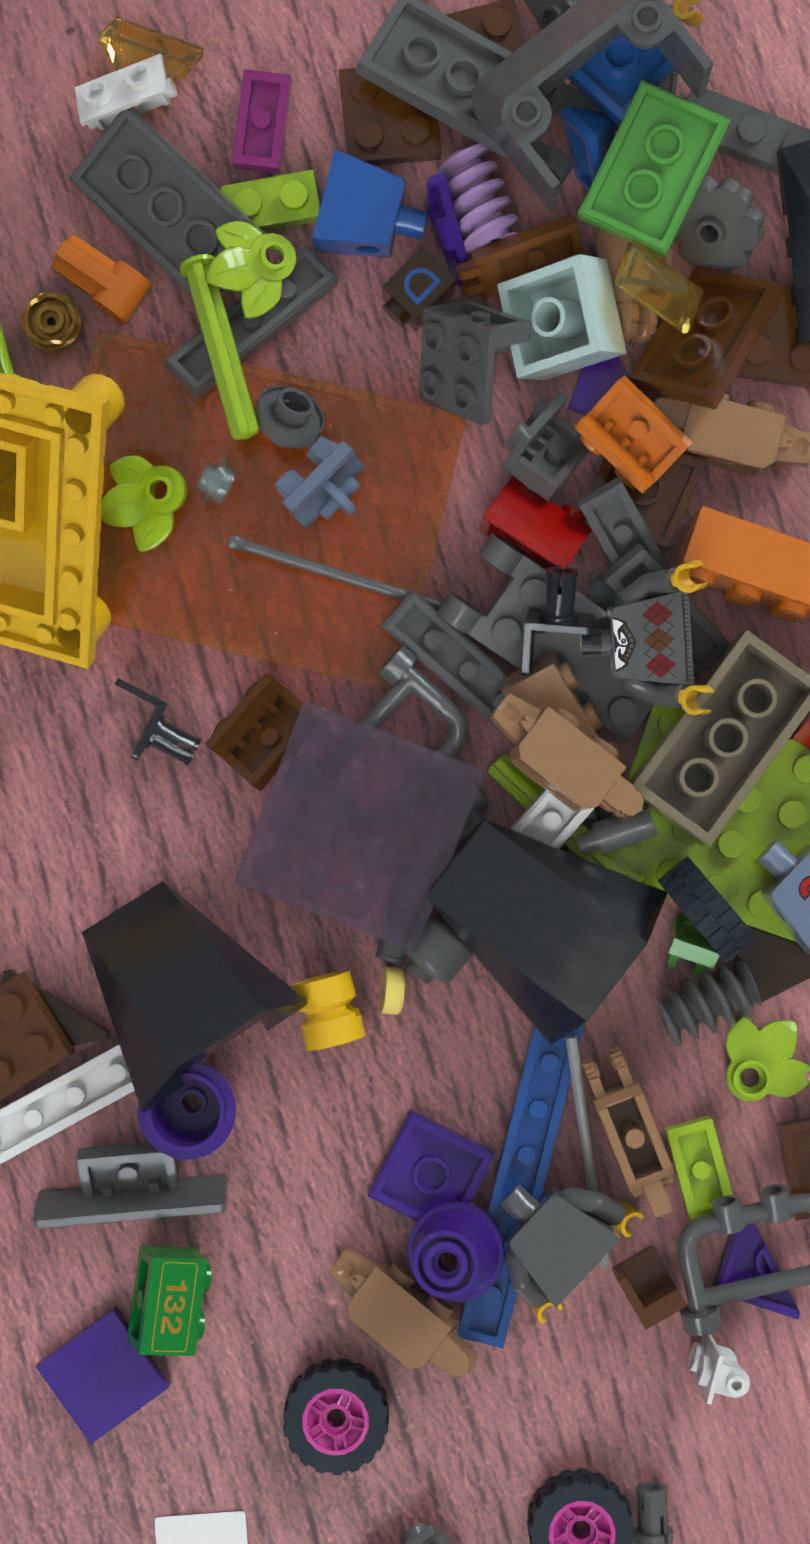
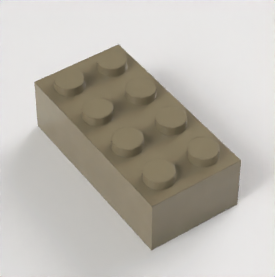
[629,630,810,847]

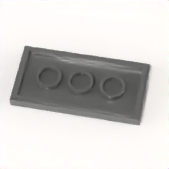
[68,107,266,296]

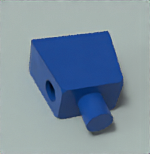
[312,150,429,258]

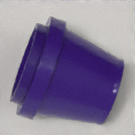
[138,1061,237,1160]
[408,1202,505,1302]

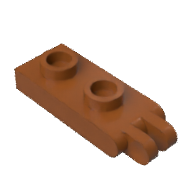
[456,214,584,298]

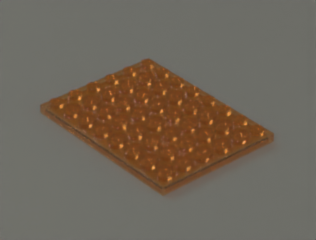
[86,328,466,690]

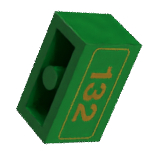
[127,1245,212,1356]

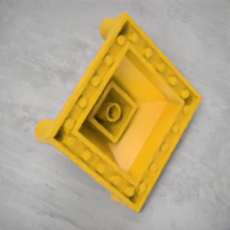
[0,373,125,669]

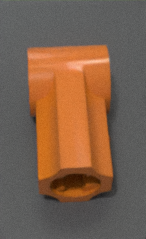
[51,234,152,325]

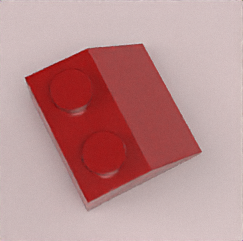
[479,476,592,577]

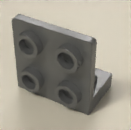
[419,299,532,425]

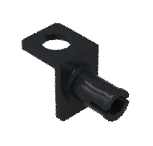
[521,566,594,676]
[114,677,202,766]

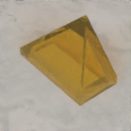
[98,16,204,82]
[614,240,704,334]

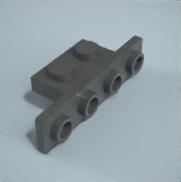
[33,1142,228,1228]

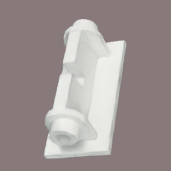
[75,53,177,131]
[688,1334,750,1405]

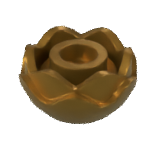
[21,292,81,351]

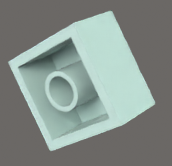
[497,254,627,380]

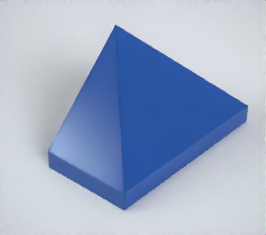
[560,107,615,191]

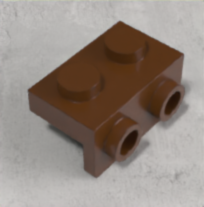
[206,673,322,792]

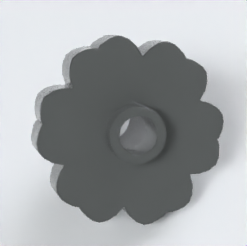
[674,175,765,272]

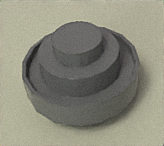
[254,385,325,448]

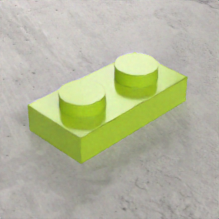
[220,170,320,232]
[664,1115,733,1221]

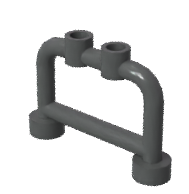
[283,645,468,831]
[678,1184,810,1336]

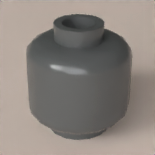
[403,913,473,984]

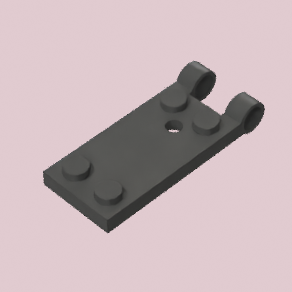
[356,0,604,188]
[437,532,654,742]

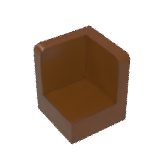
[612,1246,687,1330]

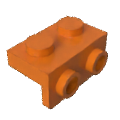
[574,375,693,493]

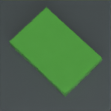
[578,80,731,258]

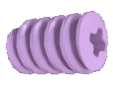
[437,143,520,254]

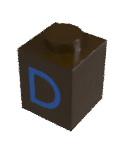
[382,246,456,331]

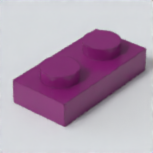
[232,69,292,174]

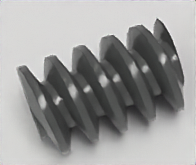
[653,959,761,1046]

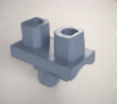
[275,436,365,529]

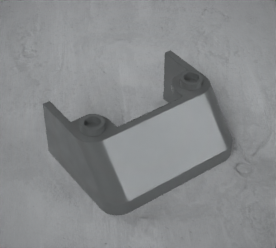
[472,0,713,212]

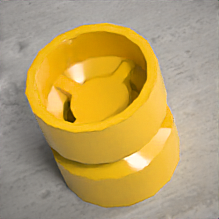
[290,970,366,1051]

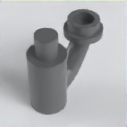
[576,804,658,855]

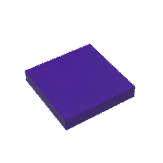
[368,1109,495,1222]
[35,1307,170,1444]

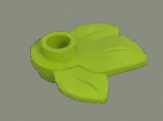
[206,221,296,319]
[101,456,187,552]
[725,1016,810,1102]

